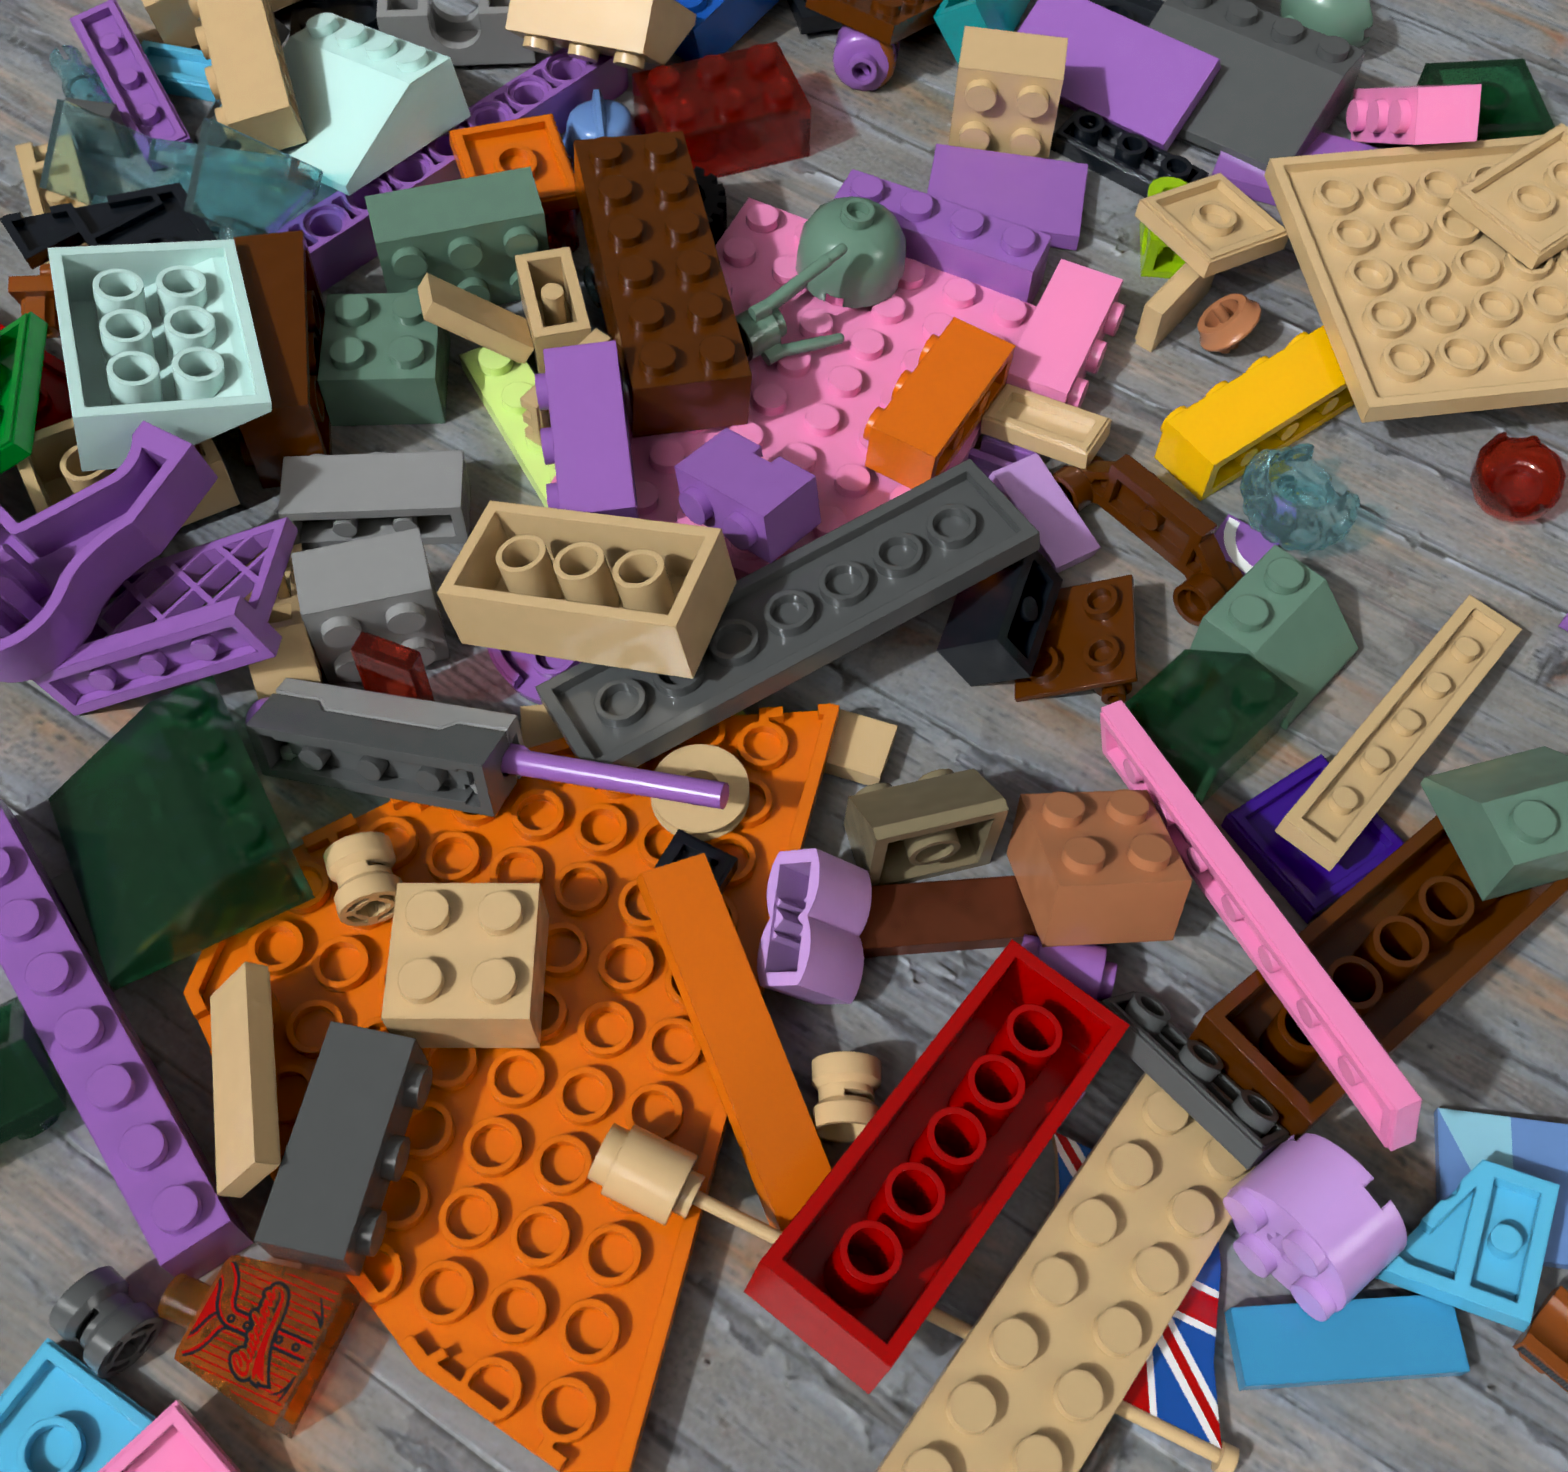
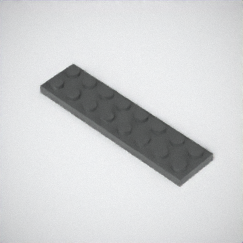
[535,459,1040,790]

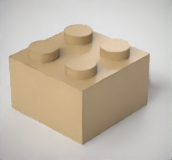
[948,26,1068,159]
[381,883,549,1048]

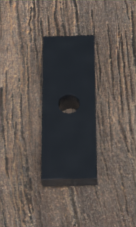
[1050,108,1209,198]

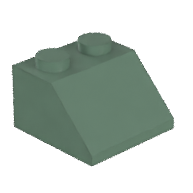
[1186,544,1359,730]
[1420,746,1568,901]

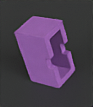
[674,428,821,564]

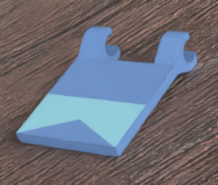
[1434,1107,1568,1270]

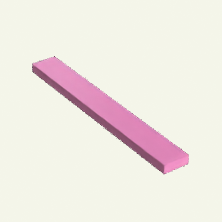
[1100,700,1422,1152]

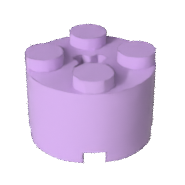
[1223,1133,1407,1322]

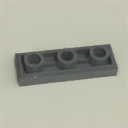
[1100,991,1291,1170]

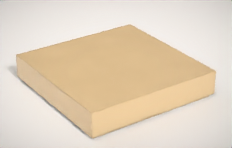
[1135,173,1289,279]

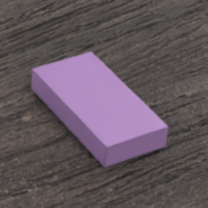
[988,453,1101,573]

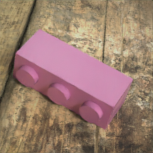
[1346,84,1482,145]
[1005,259,1126,408]

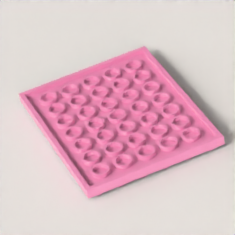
[546,198,1037,581]

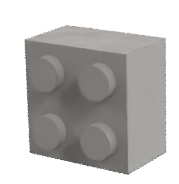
[291,528,451,684]

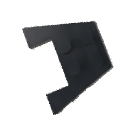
[0,182,217,270]

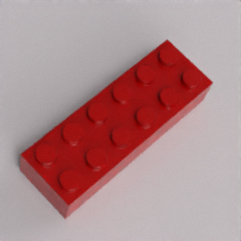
[744,939,1130,1394]

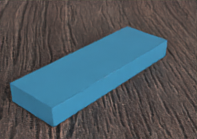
[1224,1295,1470,1391]

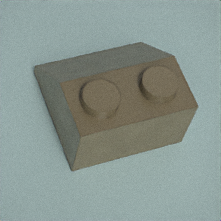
[844,768,1009,886]

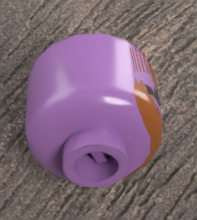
[832,25,900,91]

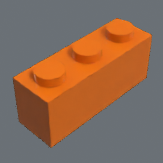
[863,317,1016,489]

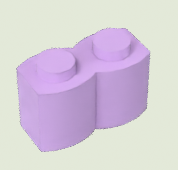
[757,848,872,1005]

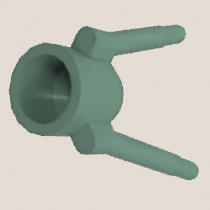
[735,243,847,366]

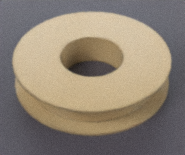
[651,744,750,841]

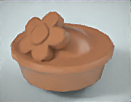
[1197,293,1262,354]

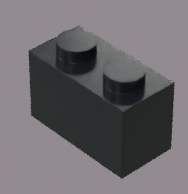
[937,550,1063,687]

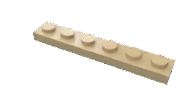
[1275,595,1522,872]

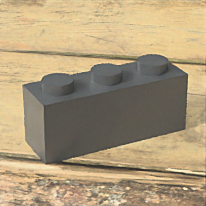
[254,1021,433,1277]

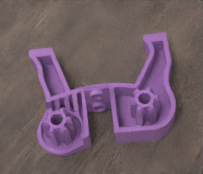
[0,420,218,683]

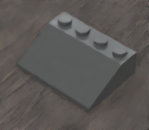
[1149,0,1366,171]

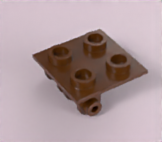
[1015,574,1138,705]

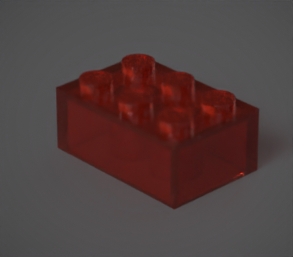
[632,41,812,178]

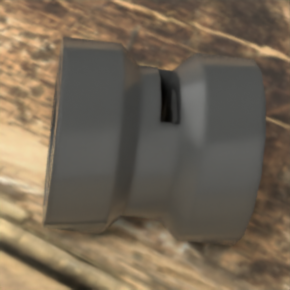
[49,1266,163,1379]

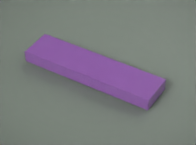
[69,0,197,172]

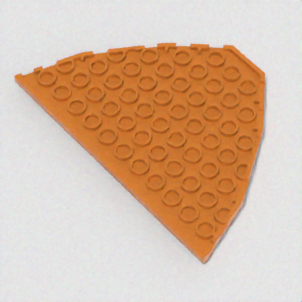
[183,703,840,1472]

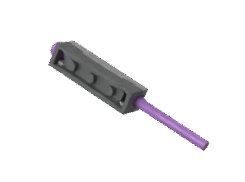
[245,678,729,817]

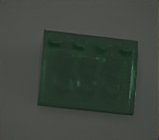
[48,676,315,991]

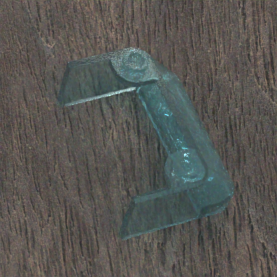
[39,99,323,240]

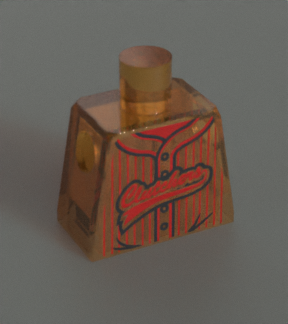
[158,1255,362,1439]

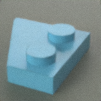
[1375,1159,1560,1332]

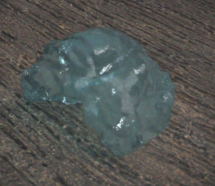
[1240,443,1360,554]

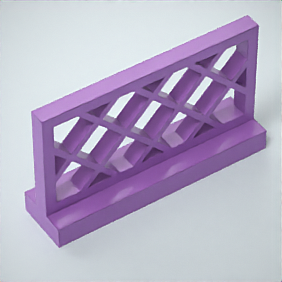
[32,517,299,716]

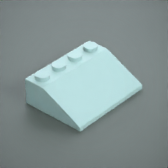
[233,12,471,196]
[48,239,272,472]

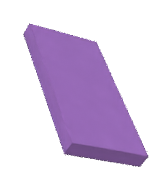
[1017,0,1221,151]

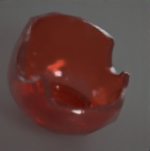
[1470,432,1566,522]

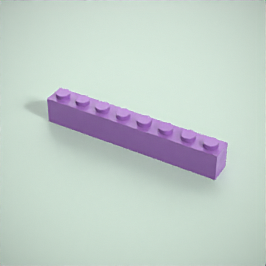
[0,798,253,1287]

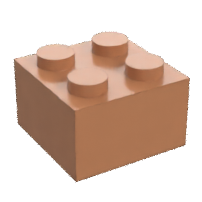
[1006,789,1193,947]

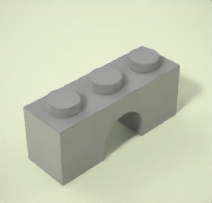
[376,0,536,67]

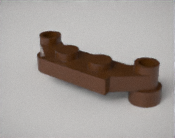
[1052,454,1243,626]

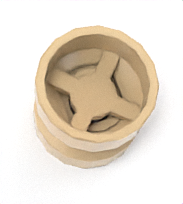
[323,831,403,926]
[811,1051,882,1143]

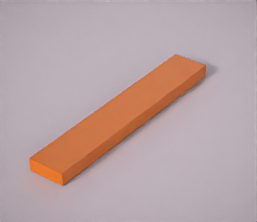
[636,853,832,1232]

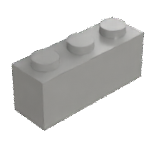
[278,450,471,549]

